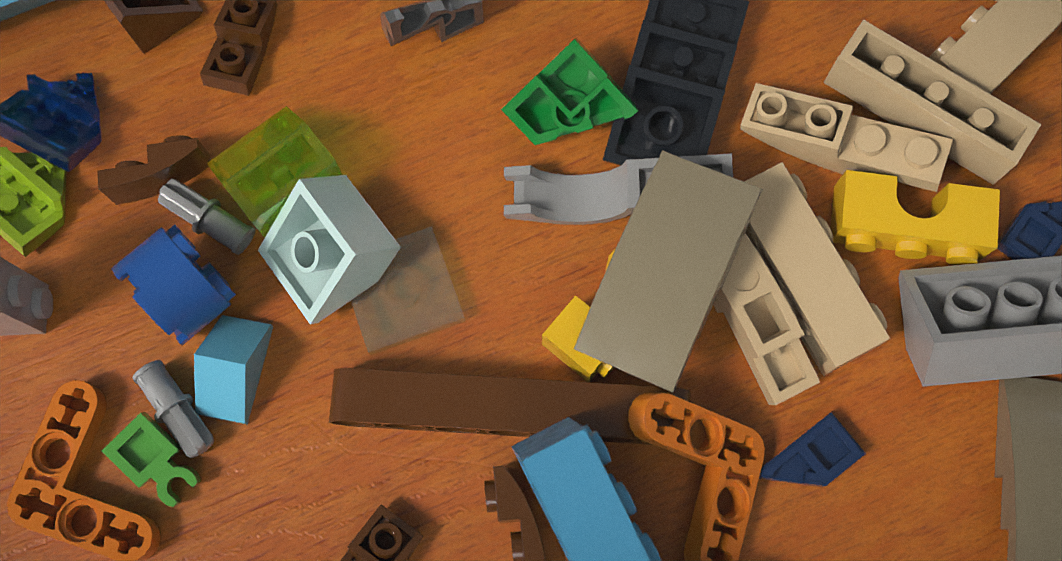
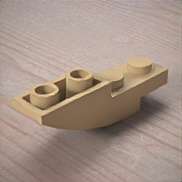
[740,83,953,192]
[713,233,820,406]

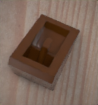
[104,0,203,54]

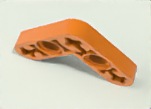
[7,380,161,561]
[628,392,765,561]

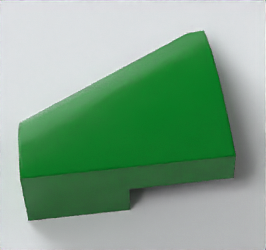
[501,38,639,145]

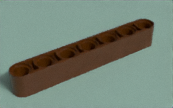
[329,368,691,445]

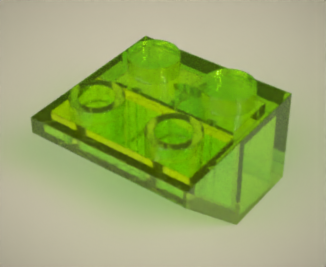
[207,106,343,238]

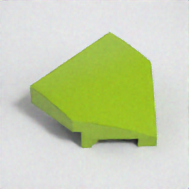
[0,147,66,257]

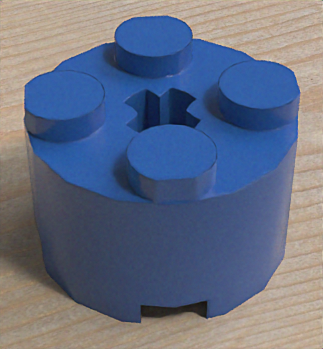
[111,225,236,346]

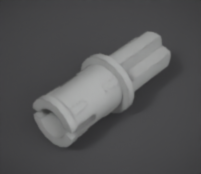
[158,179,255,255]
[132,360,214,458]

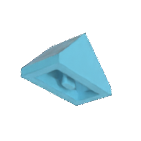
[194,315,273,425]

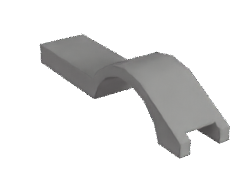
[504,154,733,225]

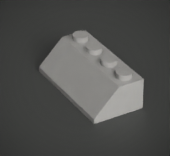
[899,256,1062,387]

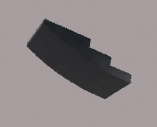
[603,0,750,166]

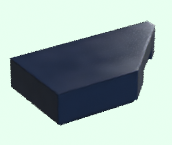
[997,202,1062,260]
[759,412,866,487]

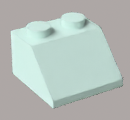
[258,175,401,325]

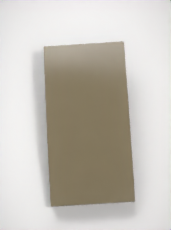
[574,151,763,393]
[995,377,1062,561]

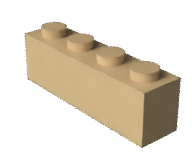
[929,0,1062,94]
[823,19,1041,185]
[744,162,890,376]

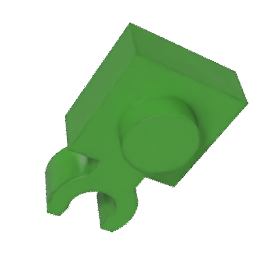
[102,412,201,507]

